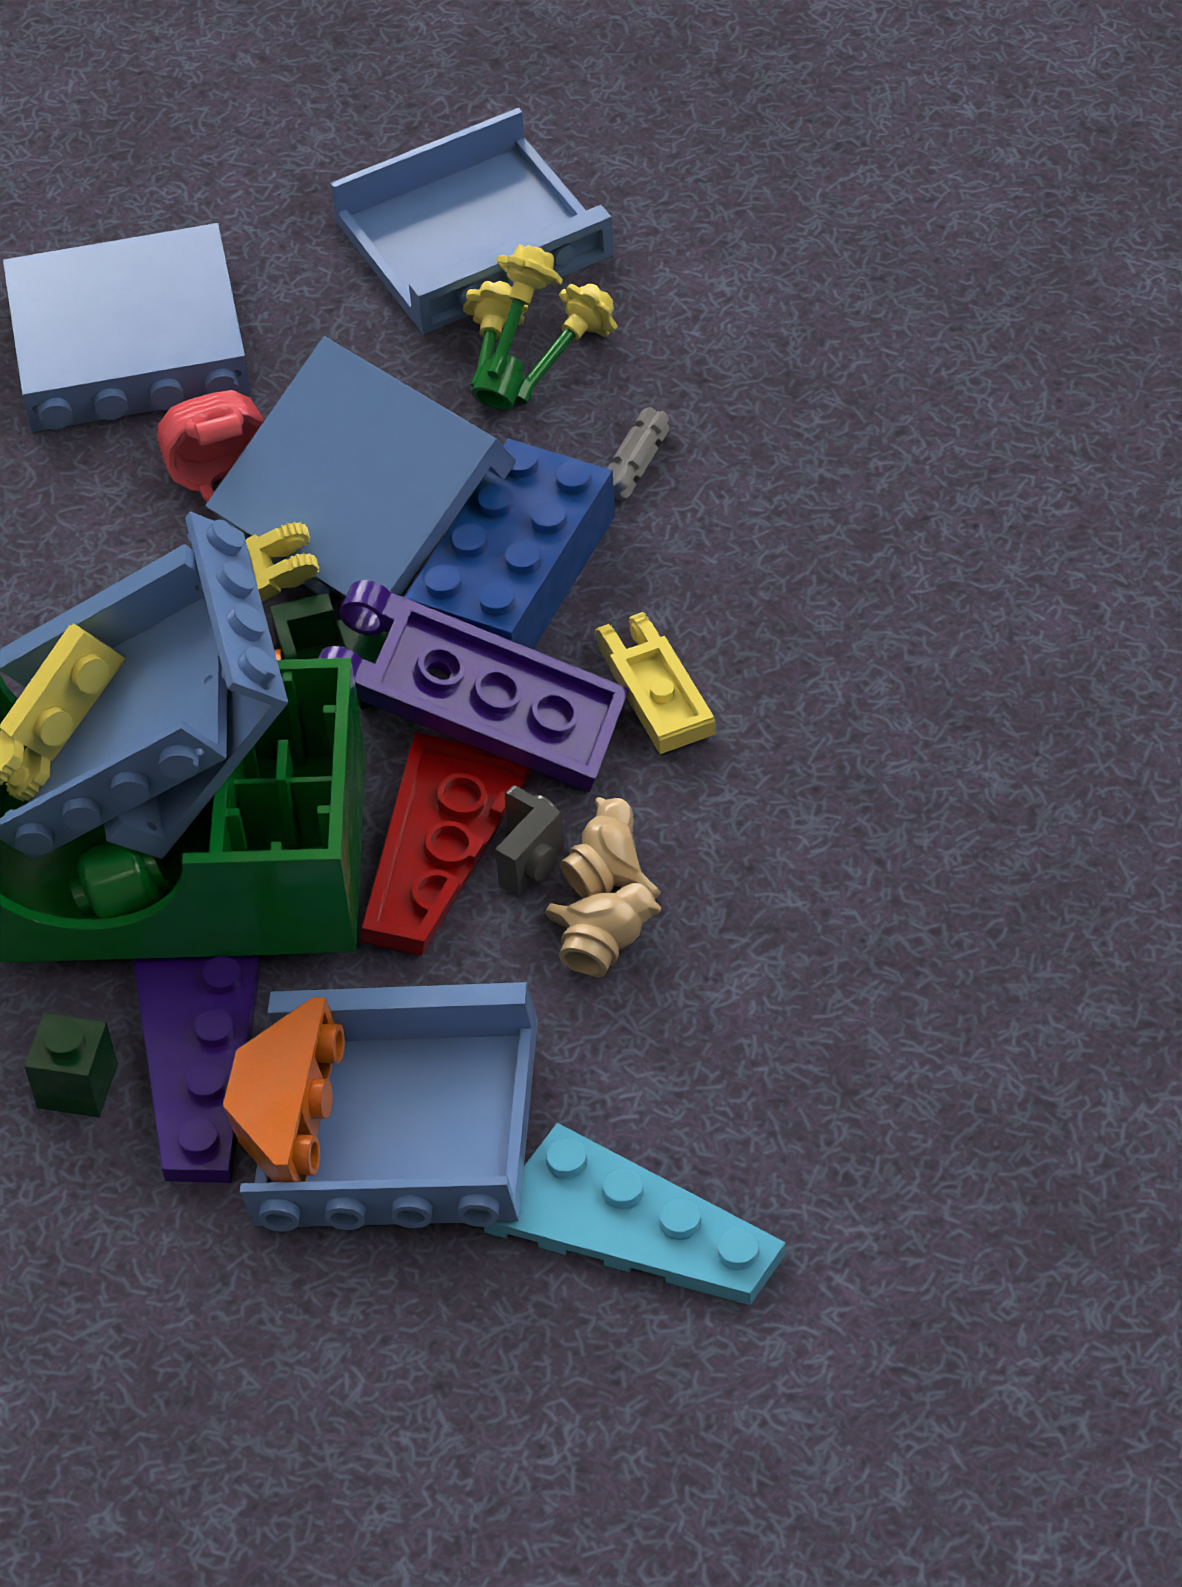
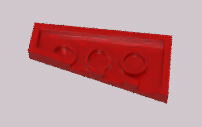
[360,732,532,956]

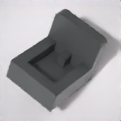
[495,785,564,897]

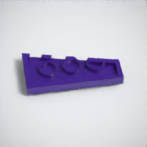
[133,955,261,1183]

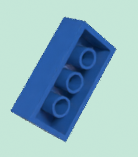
[404,438,615,649]

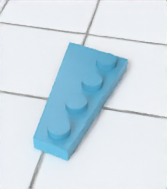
[484,1123,786,1305]

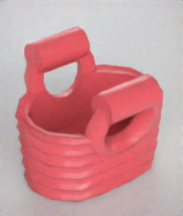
[157,390,265,502]

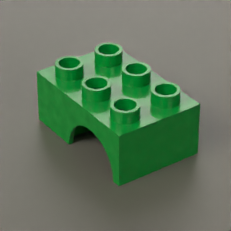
[0,658,366,963]

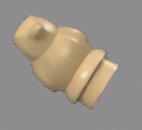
[560,797,661,899]
[545,883,661,978]

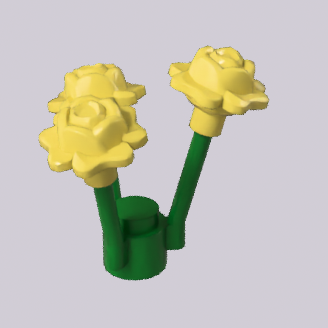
[463,245,618,411]

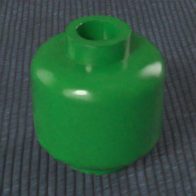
[69,840,170,919]

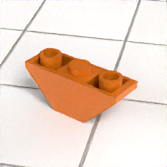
[223,997,345,1183]

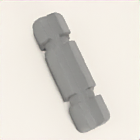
[607,407,669,501]

